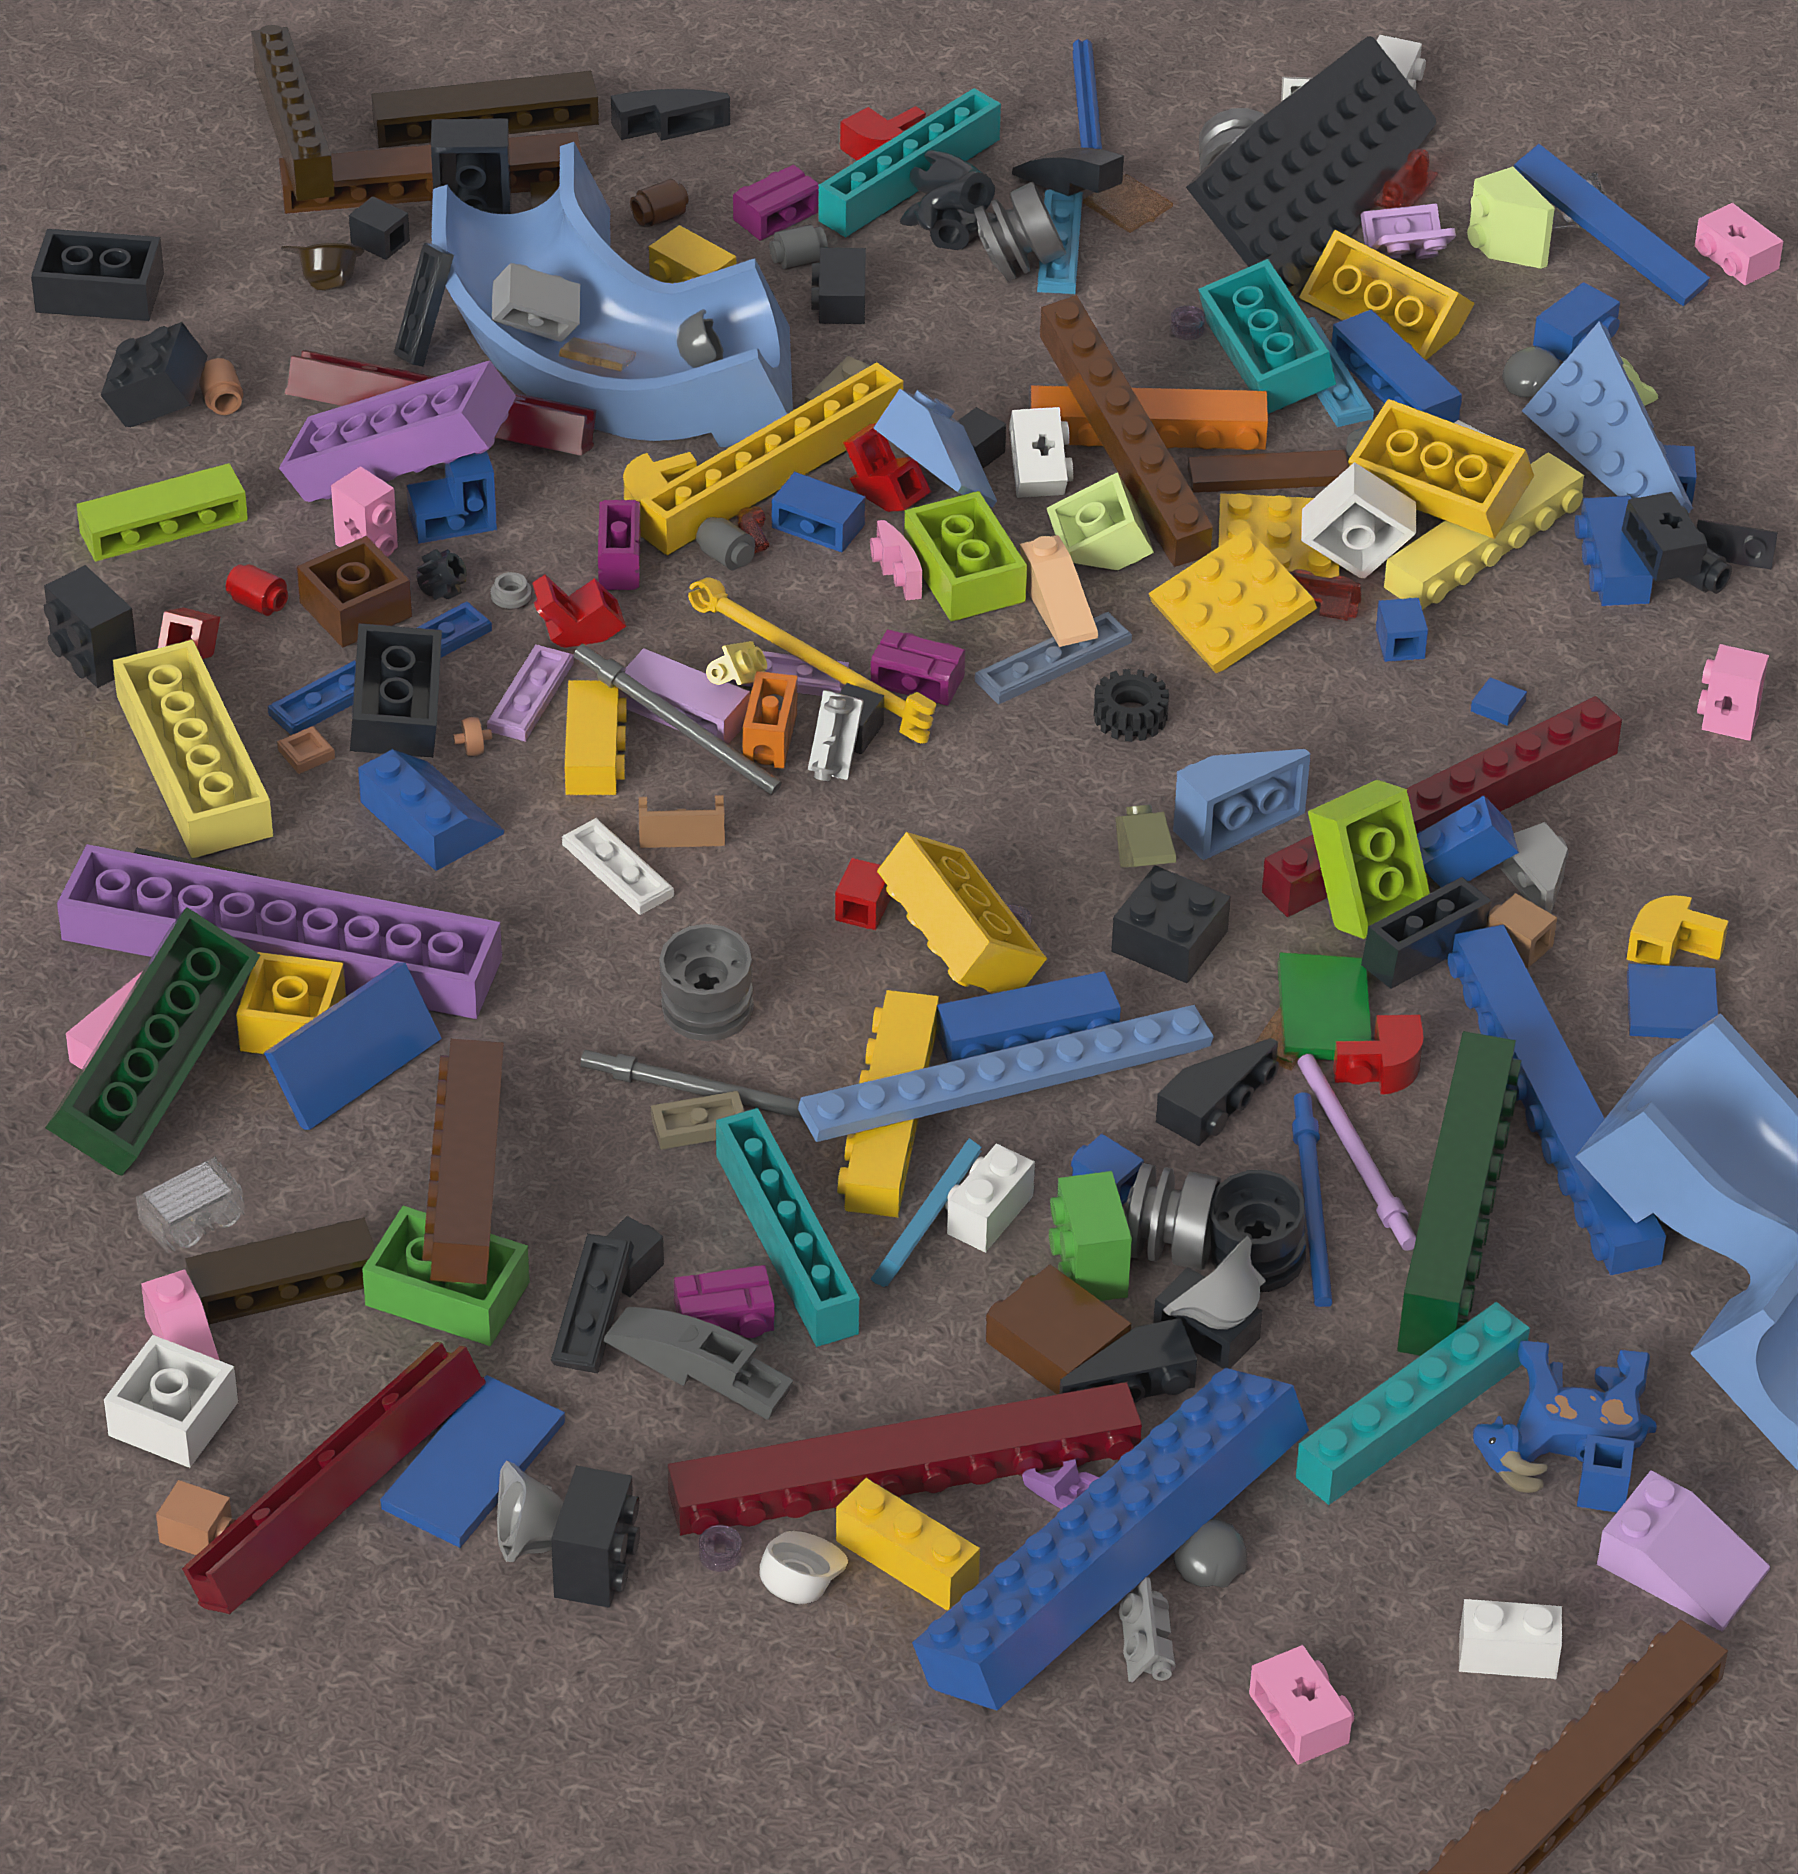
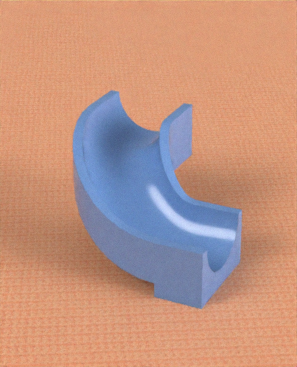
[431,142,793,447]
[1575,1013,1798,1471]

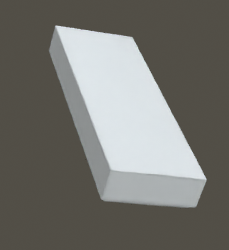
[562,818,674,915]

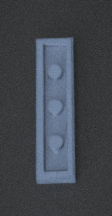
[975,612,1132,705]

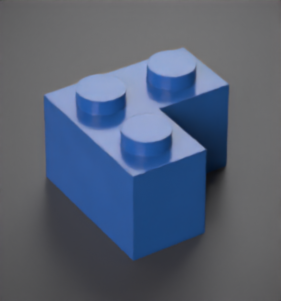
[406,451,497,544]

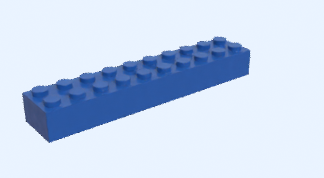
[912,1368,1309,1711]

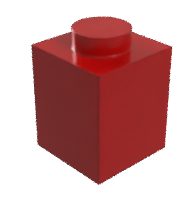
[157,607,220,659]
[835,858,891,930]

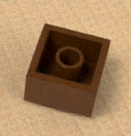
[297,536,412,648]

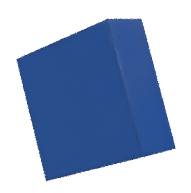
[1471,677,1527,726]

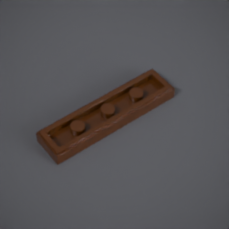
[1188,450,1348,493]

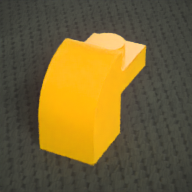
[623,452,697,502]
[1627,895,1729,966]

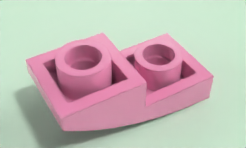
[870,520,922,600]

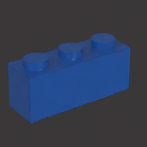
[1574,496,1653,606]

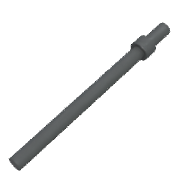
[574,644,782,795]
[581,1050,803,1119]

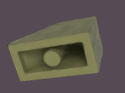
[1115,805,1176,867]

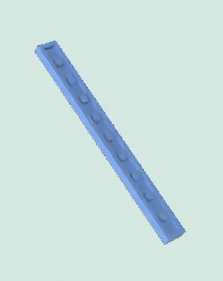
[798,1005,1214,1142]

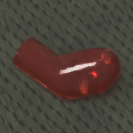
[737,506,770,554]

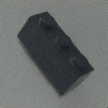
[1361,877,1492,989]

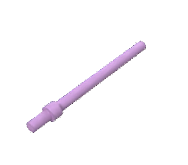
[1298,1054,1416,1251]

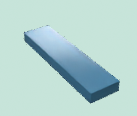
[1037,190,1083,294]
[1307,317,1374,427]
[870,1138,982,1287]

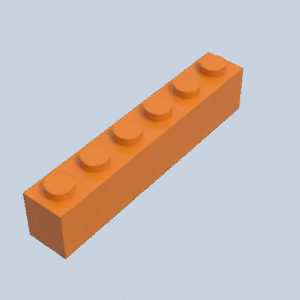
[1030,385,1268,450]

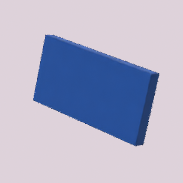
[264,962,442,1130]
[380,1375,565,1548]

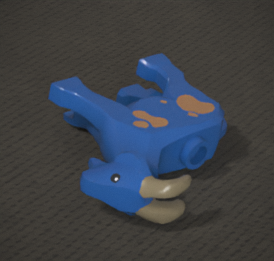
[1473,1341,1657,1493]

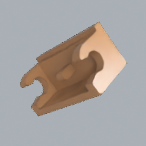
[639,795,725,848]

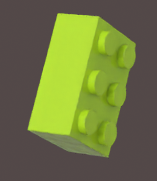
[904,491,1027,622]
[1308,780,1430,939]

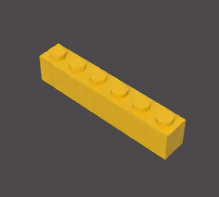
[837,990,939,1218]

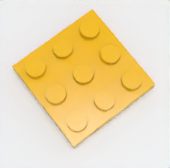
[1218,493,1339,589]
[1148,528,1317,673]

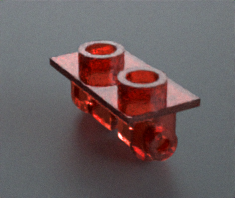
[1373,149,1438,209]
[1289,569,1362,621]

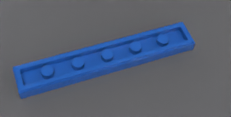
[1514,144,1710,306]
[268,601,492,735]

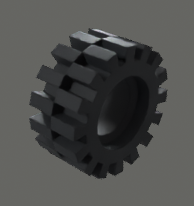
[1093,669,1169,742]

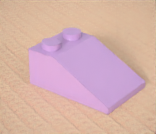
[1597,1470,1770,1632]

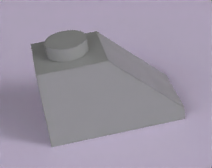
[1498,822,1568,914]

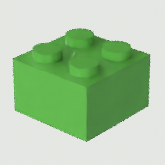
[1049,1171,1132,1301]

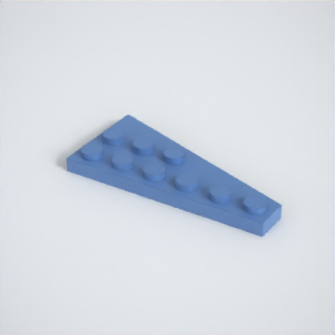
[1522,322,1693,513]

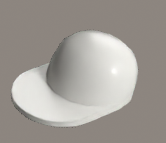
[760,1531,848,1604]

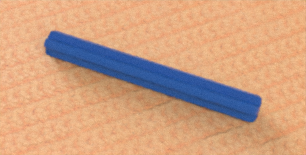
[1072,39,1102,149]

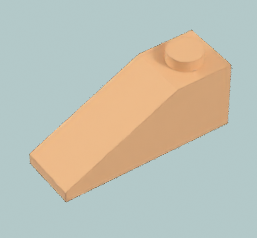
[1020,535,1098,647]

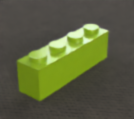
[77,463,248,562]

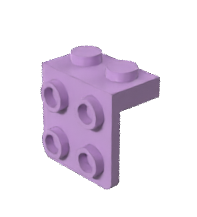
[1361,204,1456,261]

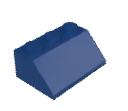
[358,749,504,871]

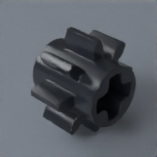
[416,549,467,600]

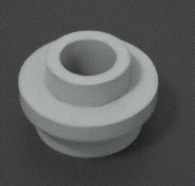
[491,572,532,609]

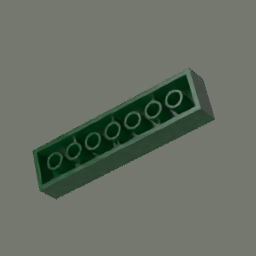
[1397,1031,1522,1356]

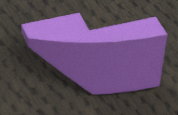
[1022,1459,1100,1509]

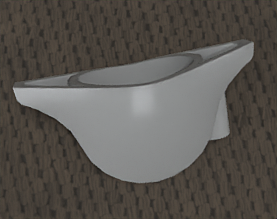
[1163,1235,1266,1329]
[497,1460,564,1562]

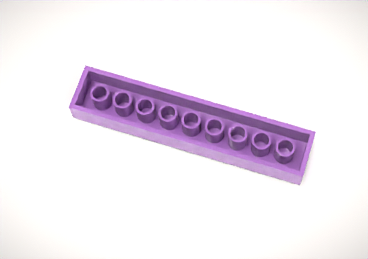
[57,844,502,1019]

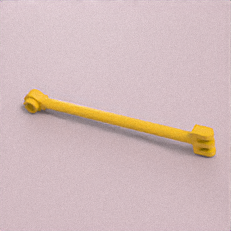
[688,577,936,743]

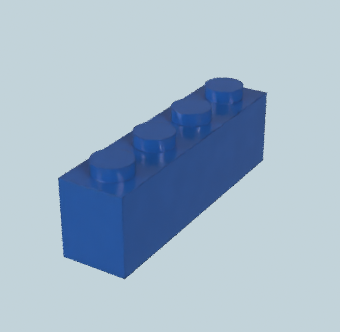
[1332,310,1462,423]
[936,971,1121,1063]

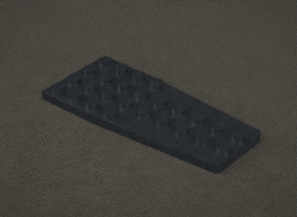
[1186,36,1436,296]

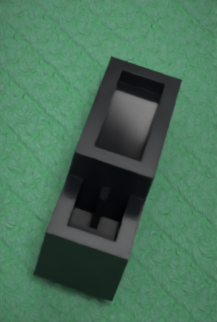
[611,89,730,141]
[1012,147,1124,197]

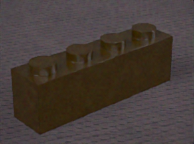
[185,1217,375,1325]

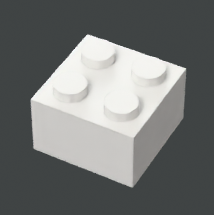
[1301,462,1416,578]
[104,1335,238,1468]

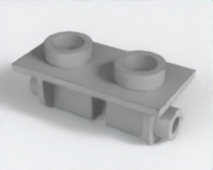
[808,690,864,781]
[1119,1577,1176,1683]

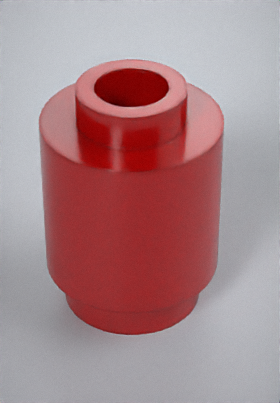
[225,564,288,616]

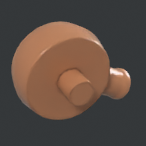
[453,717,492,756]

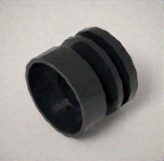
[1209,1170,1306,1292]

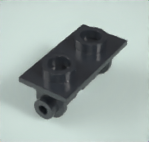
[1696,519,1778,570]

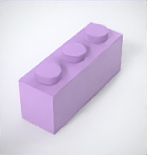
[619,648,750,744]

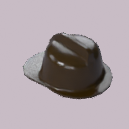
[280,243,364,291]

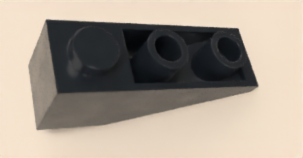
[1156,1038,1279,1146]
[1060,1318,1197,1403]

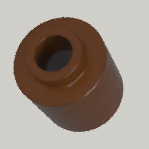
[630,178,689,226]

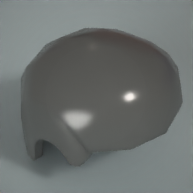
[676,309,723,368]
[1502,346,1561,397]
[1174,1518,1247,1588]

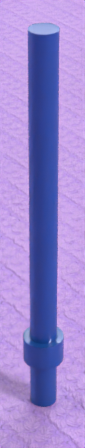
[1292,1092,1333,1307]

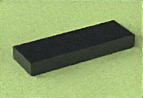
[394,243,454,367]
[551,1233,634,1373]

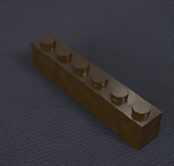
[371,71,599,148]

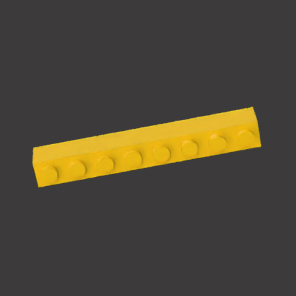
[640,362,903,555]

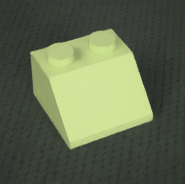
[1467,167,1555,268]
[1047,472,1154,570]

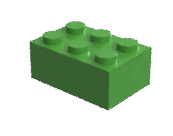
[362,1206,530,1346]

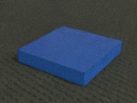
[1627,963,1718,1039]

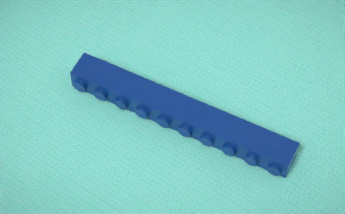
[1448,924,1666,1276]

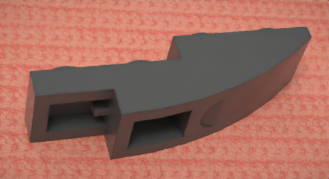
[604,1307,793,1420]

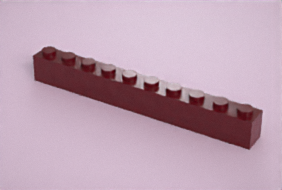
[1262,696,1622,917]
[667,1382,1142,1536]

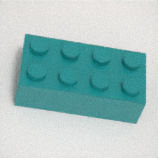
[1198,259,1336,414]

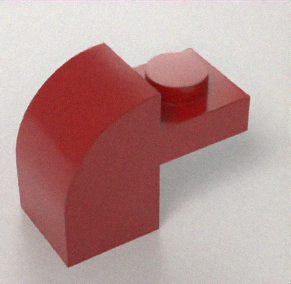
[840,106,926,161]
[843,423,931,512]
[532,574,626,648]
[1333,1015,1423,1095]

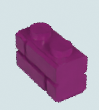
[733,164,819,241]
[598,500,641,590]
[871,629,965,706]
[674,1265,774,1338]

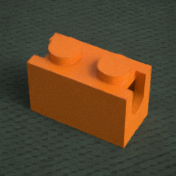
[743,671,798,769]

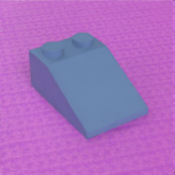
[874,389,997,508]
[1173,749,1311,860]

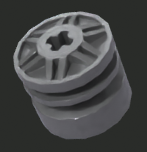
[974,182,1066,281]
[659,924,754,1041]
[1125,1163,1221,1270]

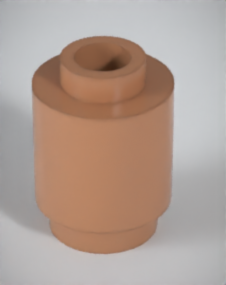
[199,358,243,415]

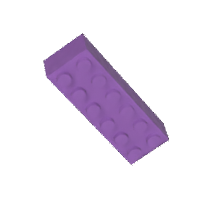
[279,360,516,502]

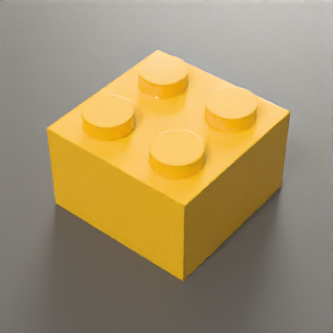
[236,952,346,1054]

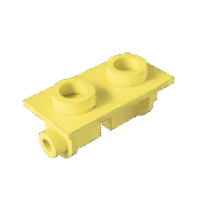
[706,641,767,685]

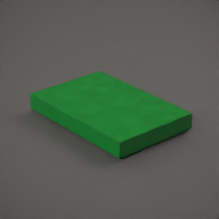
[1277,952,1372,1060]

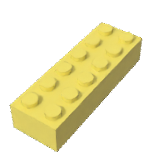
[113,640,273,858]

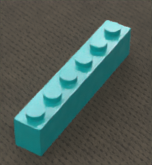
[818,88,1001,238]
[716,1108,860,1347]
[1296,1302,1530,1505]

